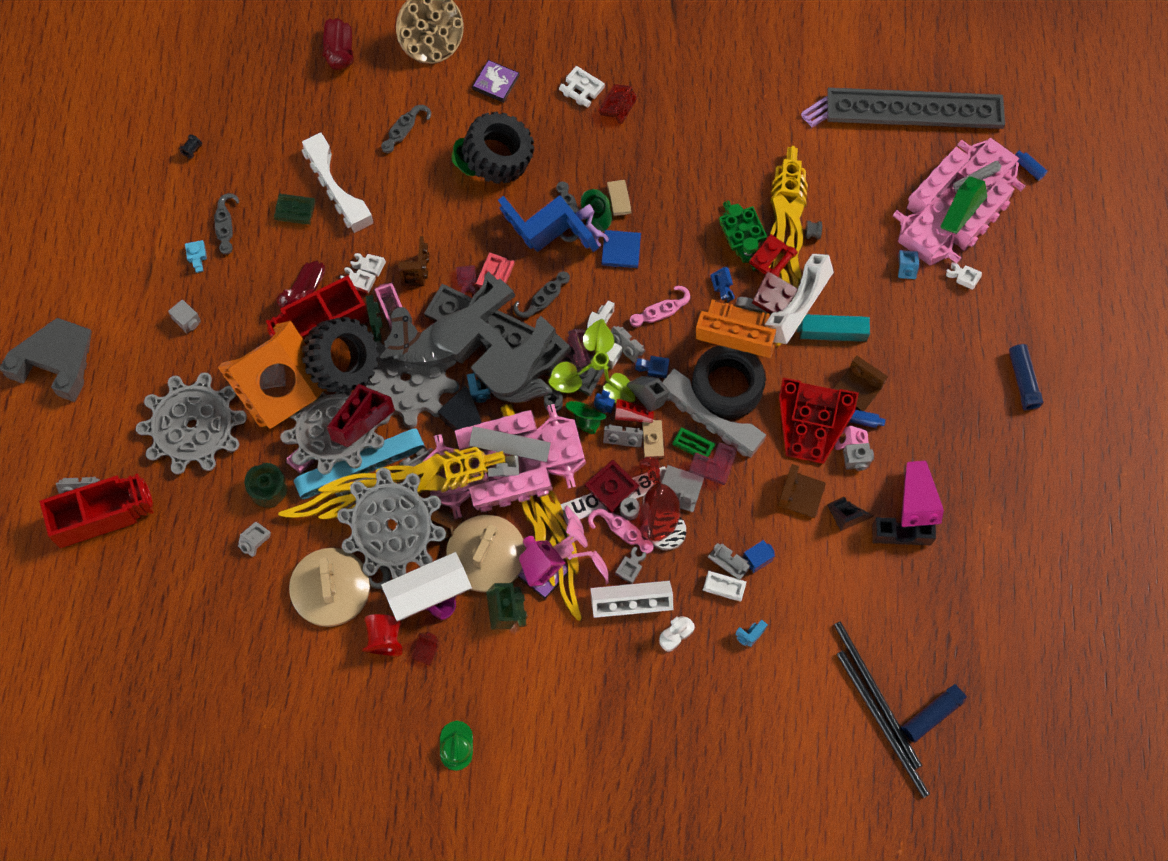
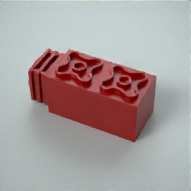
[266,275,370,340]
[39,473,154,548]

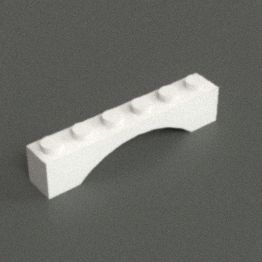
[302,133,373,233]
[765,254,834,344]

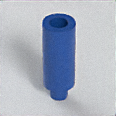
[1015,150,1048,181]
[849,410,886,428]

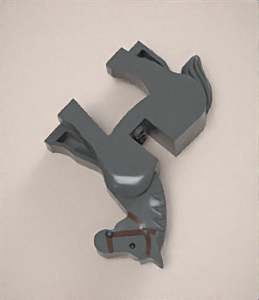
[380,271,571,403]

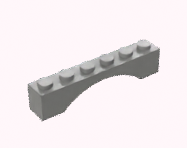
[662,369,766,458]

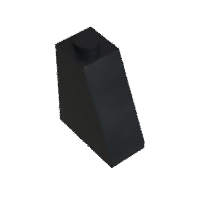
[438,385,482,432]

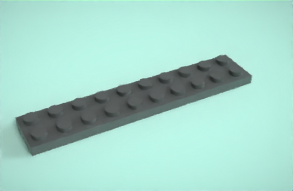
[827,88,1005,129]
[424,284,608,396]

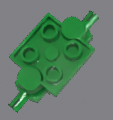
[719,200,767,272]

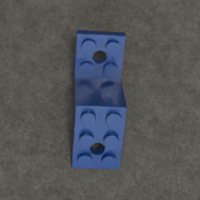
[498,195,599,252]

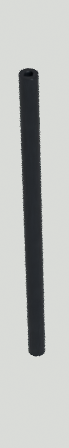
[834,621,922,770]
[836,651,930,798]

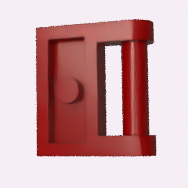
[749,234,798,277]

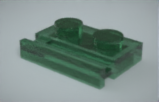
[273,193,316,225]
[365,295,383,341]

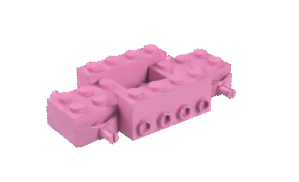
[893,138,1026,265]
[423,404,586,519]

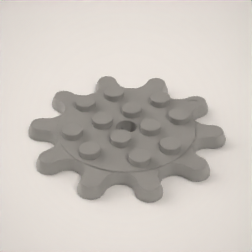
[366,340,459,429]
[136,373,247,474]
[280,390,390,475]
[337,468,446,579]

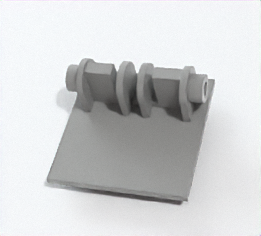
[656,465,704,512]

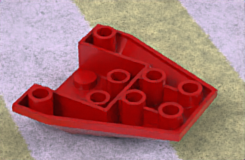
[779,377,859,464]

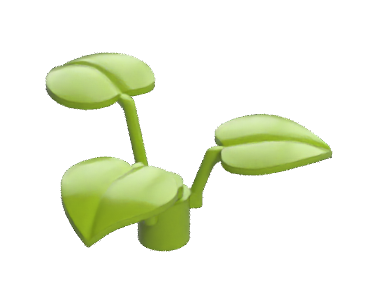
[548,319,635,404]

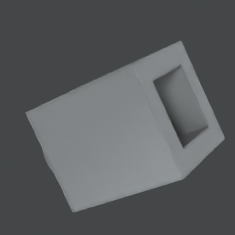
[168,299,201,333]

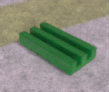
[672,427,715,462]

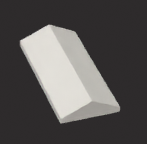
[381,552,472,622]

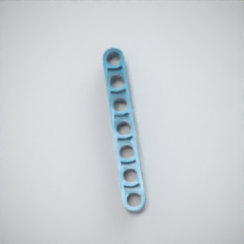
[293,429,425,499]

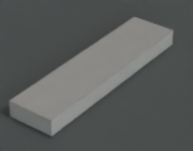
[469,426,551,462]

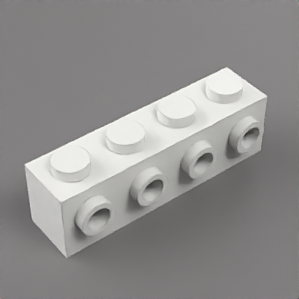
[590,581,674,618]

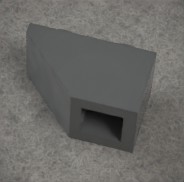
[627,376,670,412]

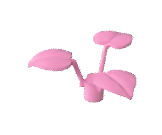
[553,506,609,585]

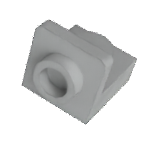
[488,455,519,477]
[238,522,271,557]

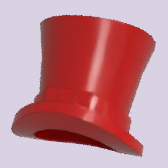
[362,614,403,657]

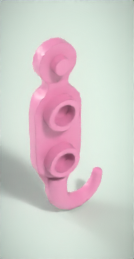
[630,286,690,327]
[588,509,653,554]

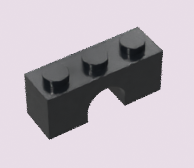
[872,517,936,545]

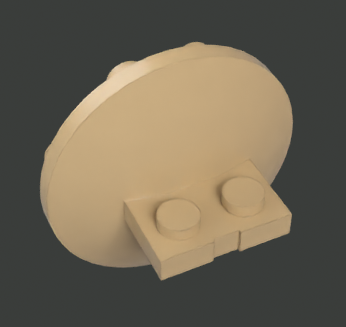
[396,0,463,63]
[447,515,525,592]
[289,548,370,627]

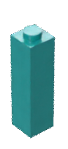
[797,314,870,342]

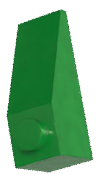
[941,176,988,234]

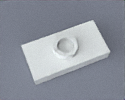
[703,571,746,602]

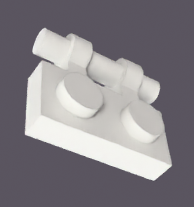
[559,66,605,108]

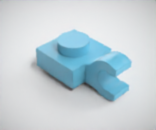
[185,240,207,273]

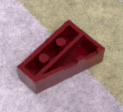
[327,384,395,447]

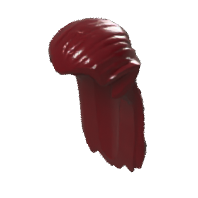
[322,18,354,70]
[276,260,325,308]

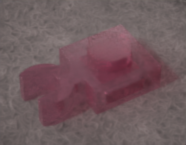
[456,265,476,297]

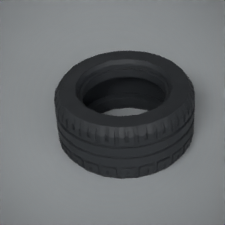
[692,345,766,420]

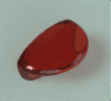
[639,483,680,541]

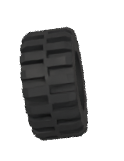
[462,112,534,184]
[302,317,379,392]

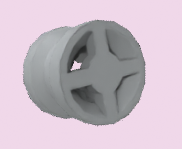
[620,498,640,521]

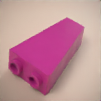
[901,461,944,527]

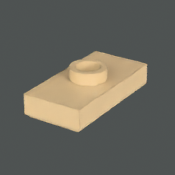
[642,420,664,459]

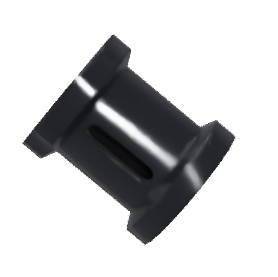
[179,134,202,159]

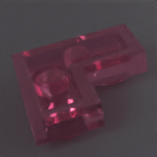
[567,329,591,368]
[688,442,737,485]

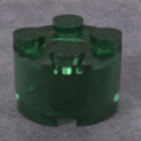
[244,463,288,508]

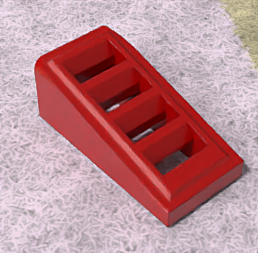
[615,399,654,423]

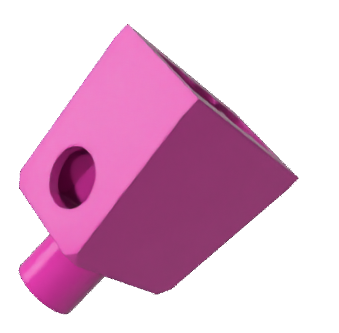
[519,536,565,586]

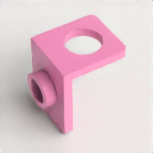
[835,426,869,450]

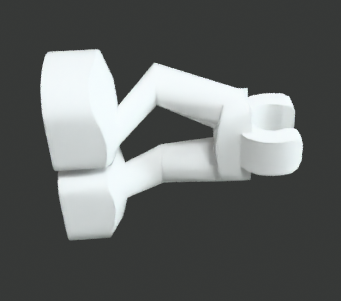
[659,616,695,652]

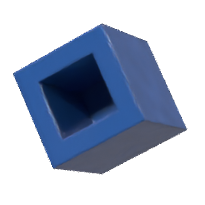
[742,540,775,574]

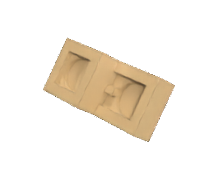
[607,180,631,216]

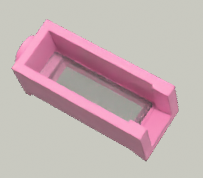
[375,283,402,330]

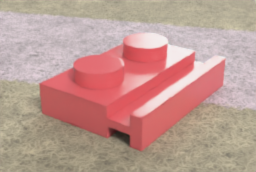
[476,252,515,288]

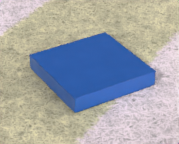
[602,230,641,268]

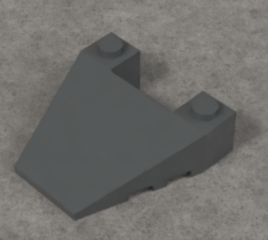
[0,318,92,402]

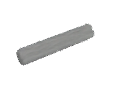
[953,161,1001,192]

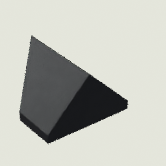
[827,497,874,531]

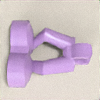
[575,204,609,247]

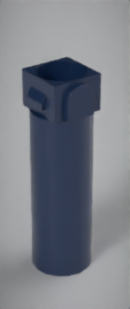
[1009,344,1044,410]
[901,684,967,743]

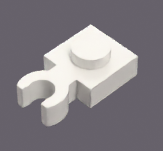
[350,253,386,277]
[946,262,982,290]
[340,267,376,294]

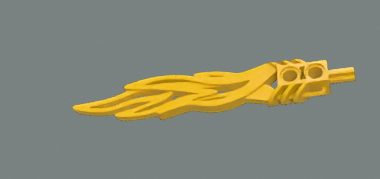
[769,146,808,347]
[501,404,581,621]
[278,447,505,519]

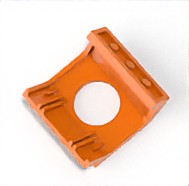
[696,299,777,358]
[218,321,324,429]

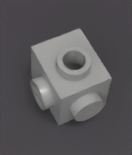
[843,443,874,471]

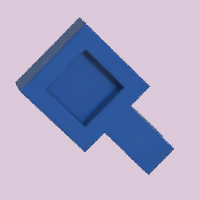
[710,267,735,302]
[635,356,669,379]
[594,390,615,414]

